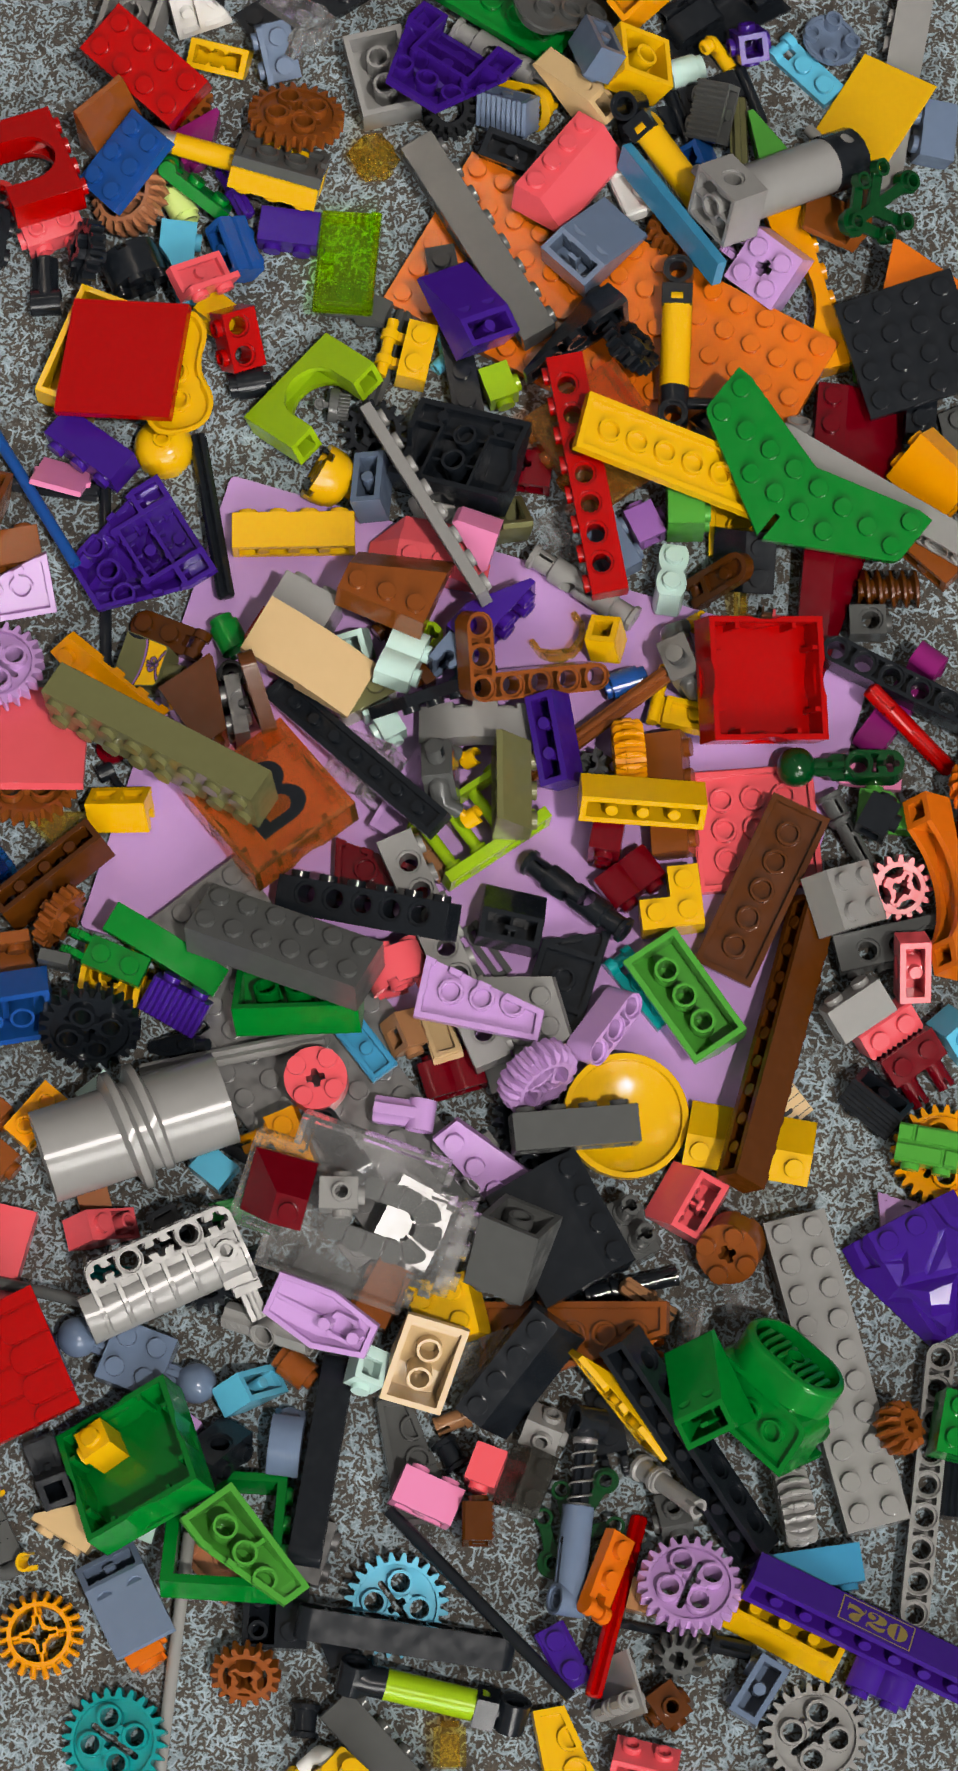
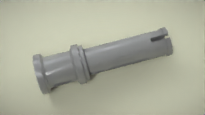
[629,1454,707,1518]

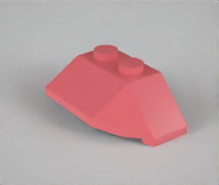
[368,516,490,593]

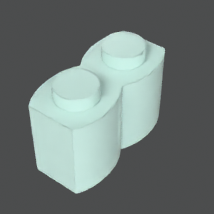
[652,543,689,617]
[372,629,434,695]

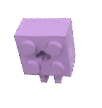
[719,226,815,311]

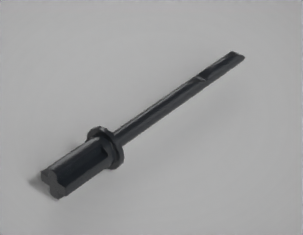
[591,1618,753,1661]

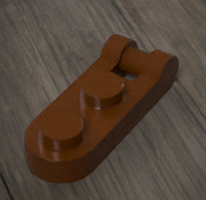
[686,552,754,610]
[130,610,212,663]

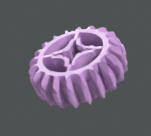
[496,1037,578,1112]

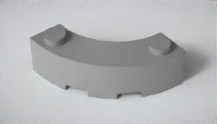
[419,701,534,752]

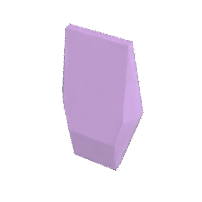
[262,1271,380,1359]

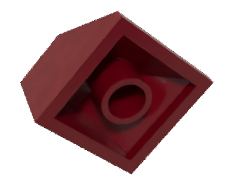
[240,1146,319,1231]

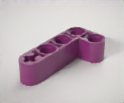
[851,640,949,750]

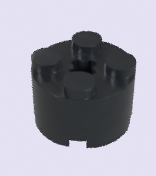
[101,236,169,300]

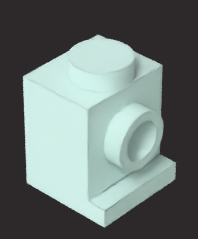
[362,697,407,750]
[343,1345,391,1396]

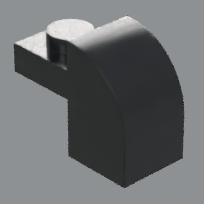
[22,1432,76,1512]

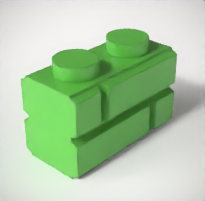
[894,1122,958,1178]

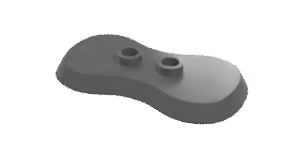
[513,0,621,35]

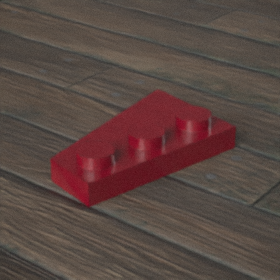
[335,837,428,903]

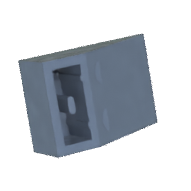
[541,197,648,298]
[75,1541,176,1661]

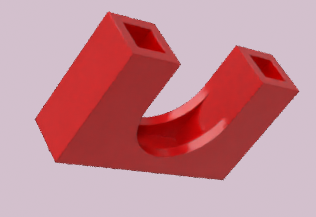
[0,106,89,229]

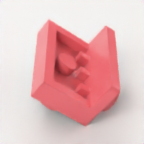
[165,250,241,303]

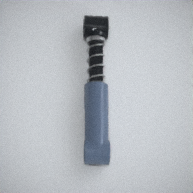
[546,1404,610,1619]

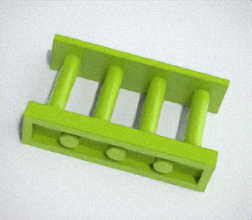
[406,763,552,892]

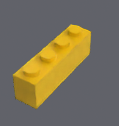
[232,507,356,557]
[577,773,708,830]
[722,1584,845,1683]

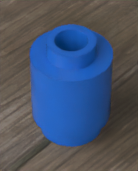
[603,665,648,701]

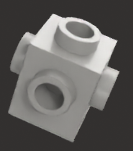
[319,1171,365,1219]
[518,1401,570,1457]

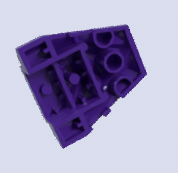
[385,0,523,114]
[71,474,218,612]
[842,1189,958,1347]

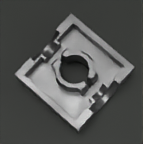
[219,673,253,752]

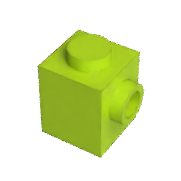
[478,360,522,412]

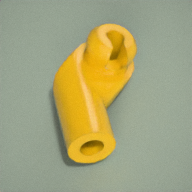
[699,35,737,72]

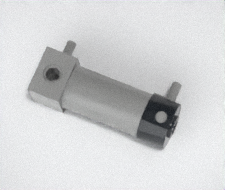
[687,124,871,248]

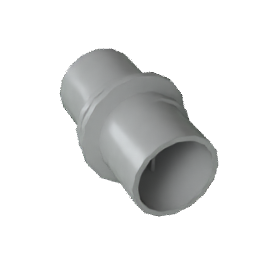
[28,1052,241,1203]

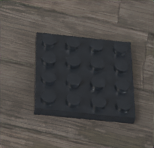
[833,268,958,422]

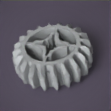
[771,1465,819,1548]

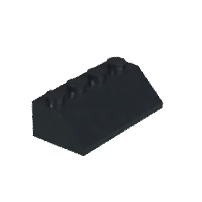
[455,1300,585,1440]

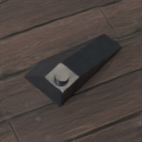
[523,283,629,386]

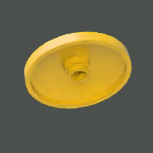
[563,1053,689,1180]

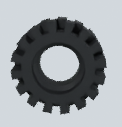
[422,97,476,141]

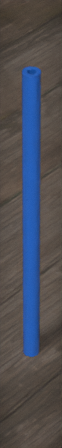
[0,430,81,569]

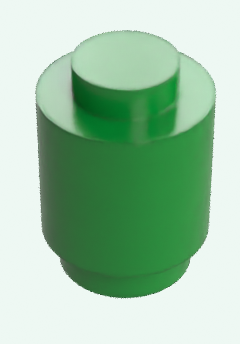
[209,612,245,660]

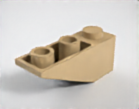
[532,47,614,125]

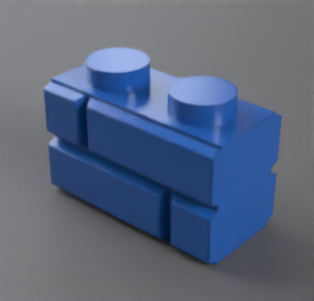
[205,215,265,284]

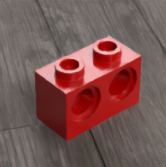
[209,303,266,374]

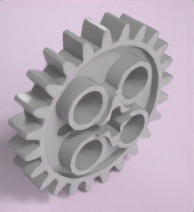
[762,1683,868,1771]

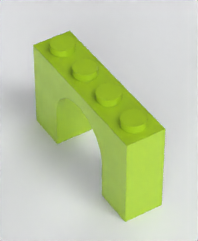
[244,333,384,465]

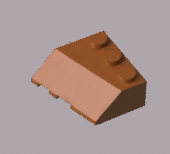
[334,552,455,640]

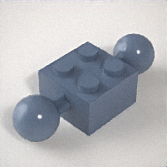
[57,1317,217,1404]

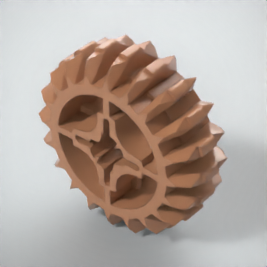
[91,168,170,238]

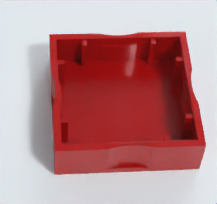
[694,616,829,745]

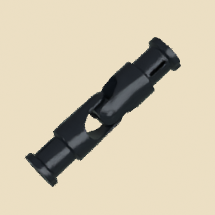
[519,850,635,943]

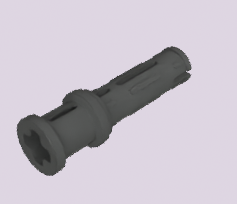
[816,788,877,873]

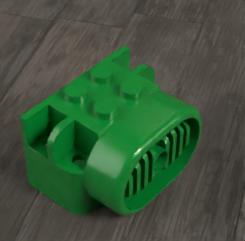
[723,1317,844,1477]

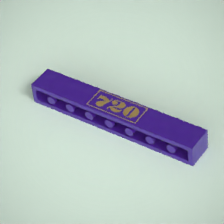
[741,1552,958,1704]

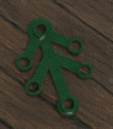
[837,158,920,245]
[534,1468,625,1579]

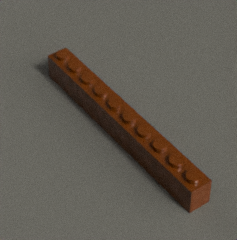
[716,893,831,1194]

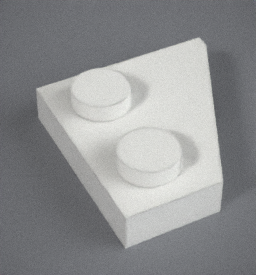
[168,0,233,41]

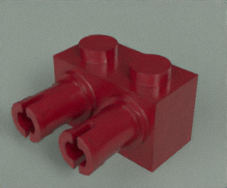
[870,1025,955,1110]

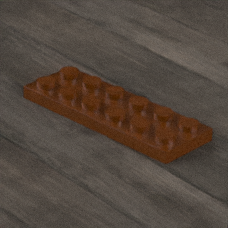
[696,792,830,988]

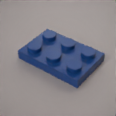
[79,108,175,216]

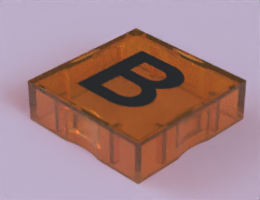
[181,718,359,892]

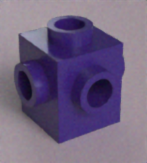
[726,21,771,67]

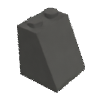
[463,1193,563,1306]

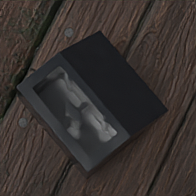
[473,884,547,958]
[241,1583,311,1652]

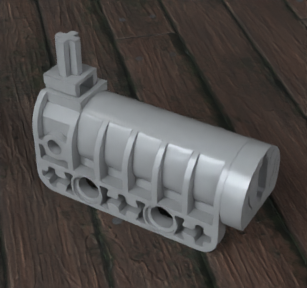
[75,1205,266,1345]

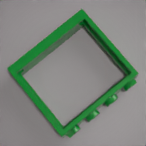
[159,1471,294,1604]

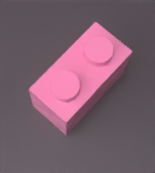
[387,1463,466,1530]

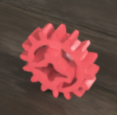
[873,854,933,922]

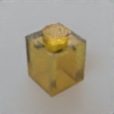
[433,1721,466,1769]

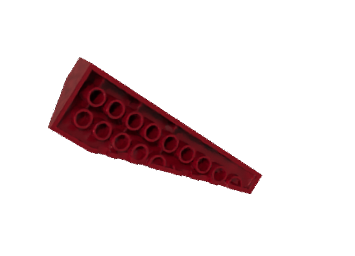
[796,382,904,678]

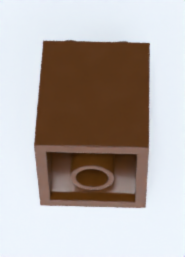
[158,653,230,748]

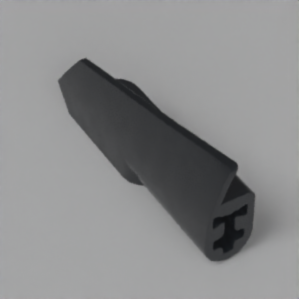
[657,0,791,60]

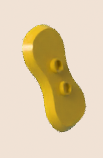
[147,311,213,435]

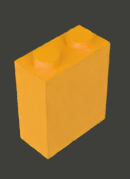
[886,427,958,518]

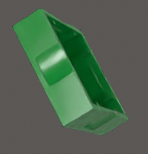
[56,1374,216,1556]

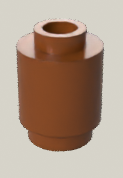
[271,1348,320,1391]

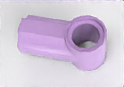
[372,1095,438,1134]

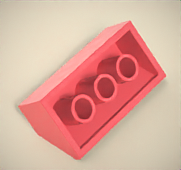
[511,111,621,232]

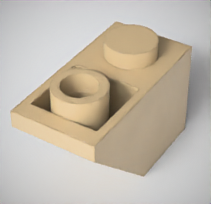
[31,1504,94,1557]

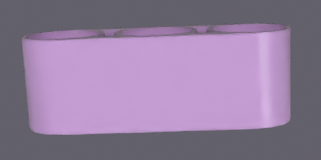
[567,986,642,1066]

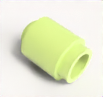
[163,184,200,222]

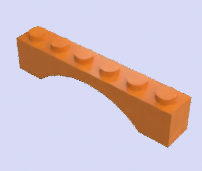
[902,791,958,981]

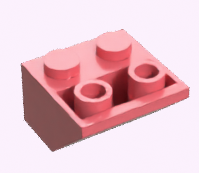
[644,1160,730,1246]

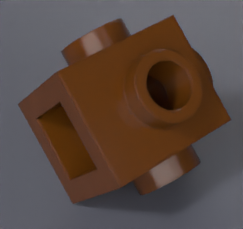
[643,1678,693,1732]

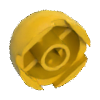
[133,422,193,480]
[300,444,354,507]

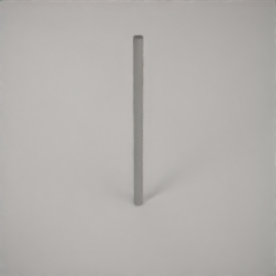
[154,1532,195,1771]

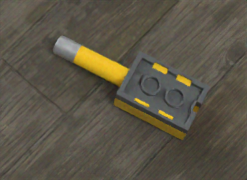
[155,126,331,211]

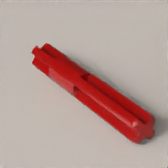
[864,684,955,776]

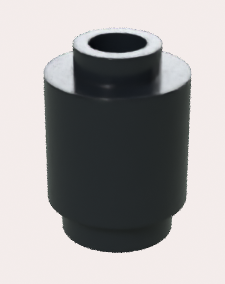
[227,366,272,401]

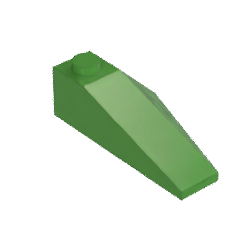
[179,1482,310,1607]

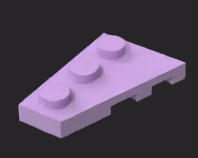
[0,551,57,622]

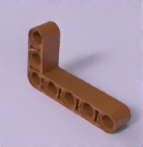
[455,610,610,702]

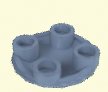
[802,11,861,66]

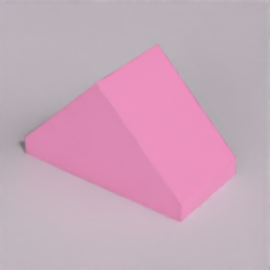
[452,506,504,572]

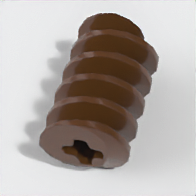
[856,569,920,609]

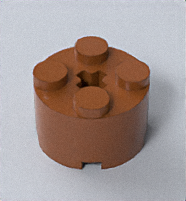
[696,1211,767,1285]

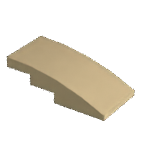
[240,596,376,719]

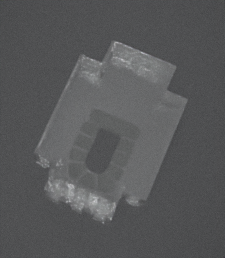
[230,1109,482,1315]

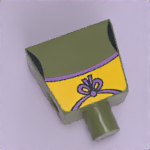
[115,631,187,697]

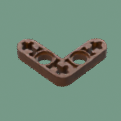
[237,649,278,735]

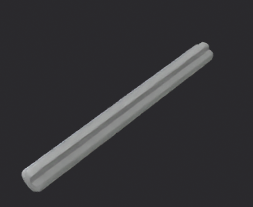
[139,1034,326,1075]

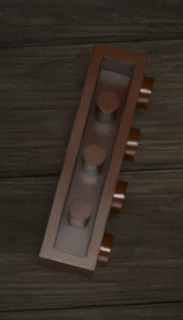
[0,818,115,930]

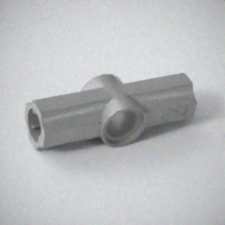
[221,1301,314,1356]

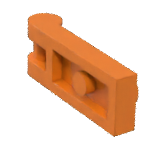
[577,1528,635,1626]

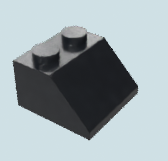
[713,526,777,594]

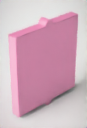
[29,457,92,497]

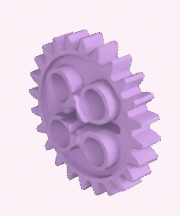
[0,622,45,711]
[636,1535,743,1637]

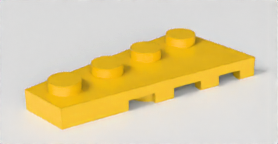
[530,1705,594,1771]

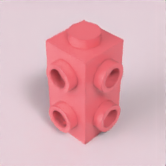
[16,211,82,259]

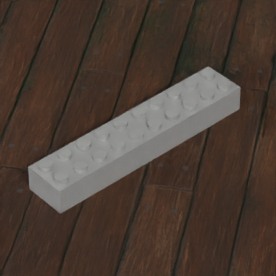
[762,1208,911,1538]

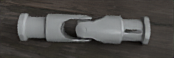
[449,17,554,95]
[524,544,642,631]

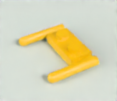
[646,663,700,736]

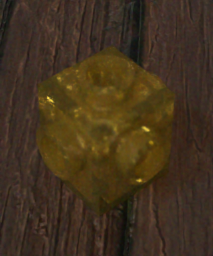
[346,133,401,182]

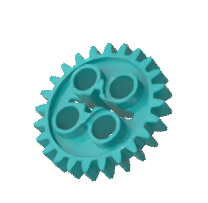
[62,1687,168,1771]

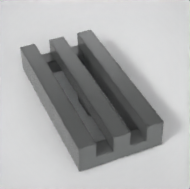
[459,920,512,977]

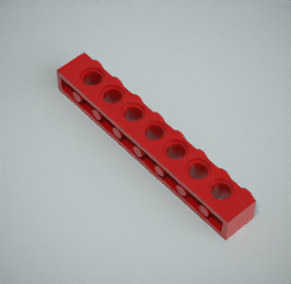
[541,351,629,601]

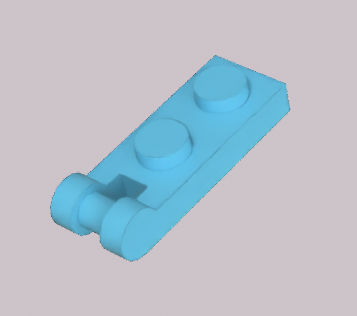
[769,32,844,109]

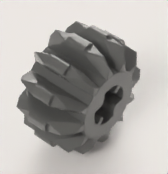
[653,1626,708,1683]

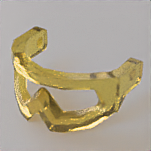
[529,611,585,663]

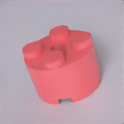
[371,935,426,1000]
[284,1046,349,1114]

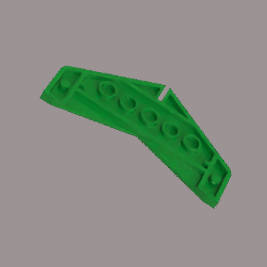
[706,367,932,564]

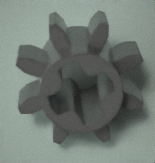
[580,747,614,775]

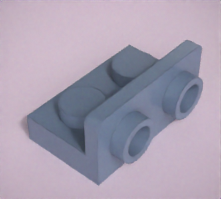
[250,17,302,86]

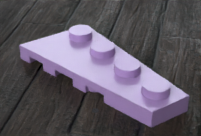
[413,955,544,1042]
[432,1117,532,1199]

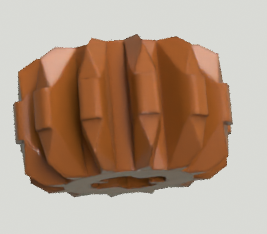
[872,1400,926,1456]

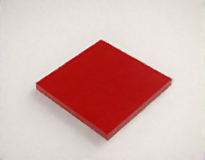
[54,298,192,422]

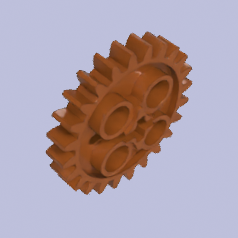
[247,82,345,153]
[0,790,77,828]

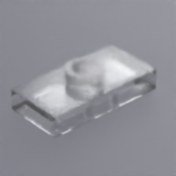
[532,507,581,567]

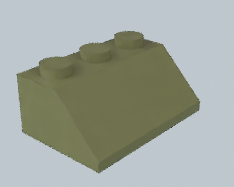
[491,729,538,840]

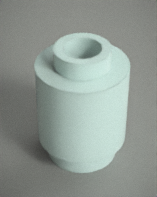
[671,54,707,90]

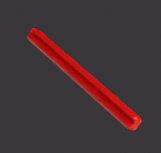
[585,1514,648,1699]

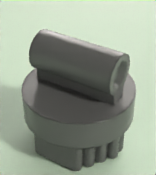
[314,388,351,423]

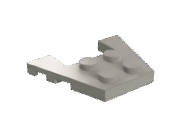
[484,976,572,1095]

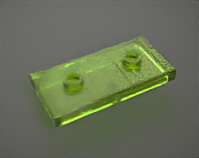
[312,210,383,316]

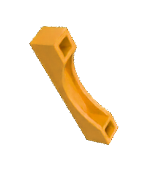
[763,205,851,378]

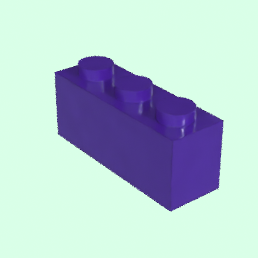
[44,415,141,493]
[524,689,583,791]

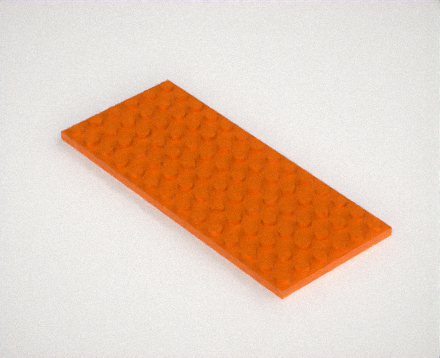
[384,151,839,431]

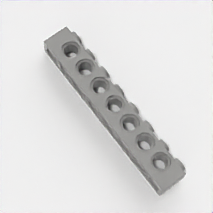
[376,828,515,1074]

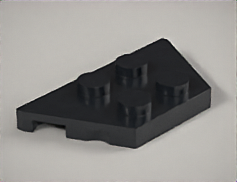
[531,930,611,1033]

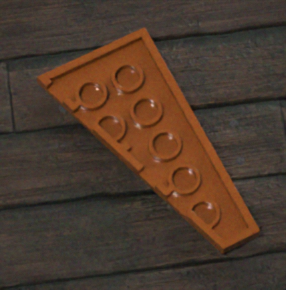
[480,1301,670,1372]

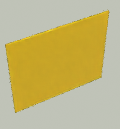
[809,54,937,169]

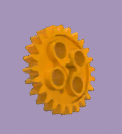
[890,1104,958,1204]

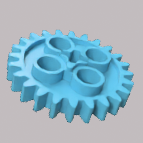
[344,1552,449,1659]

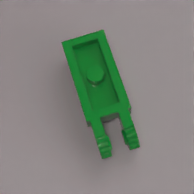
[59,927,152,989]

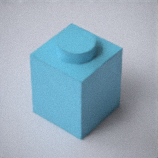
[189,1150,240,1195]

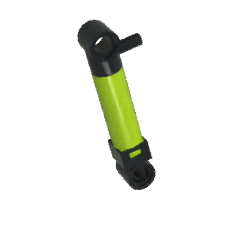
[334,1653,532,1737]

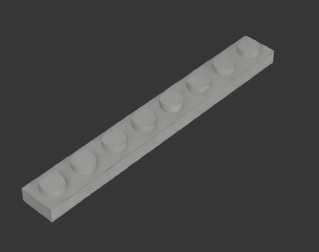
[360,401,493,607]

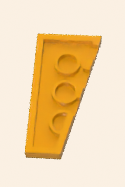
[50,631,170,715]

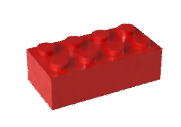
[80,3,212,131]

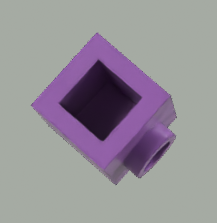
[623,499,667,550]

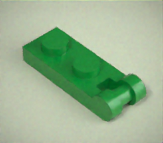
[158,154,232,218]

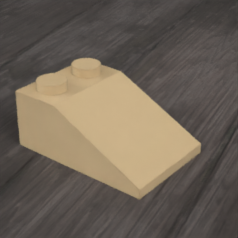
[379,1311,470,1416]

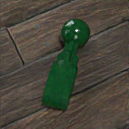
[776,747,905,787]

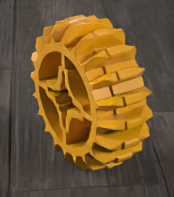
[611,718,648,778]
[0,1591,84,1680]

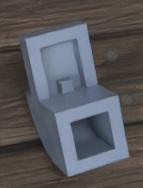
[265,1407,308,1478]

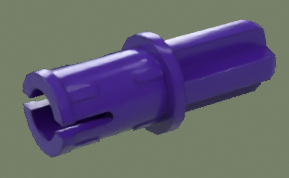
[214,169,255,220]

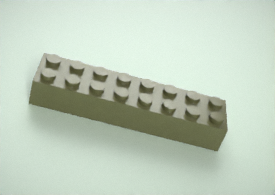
[41,662,279,828]

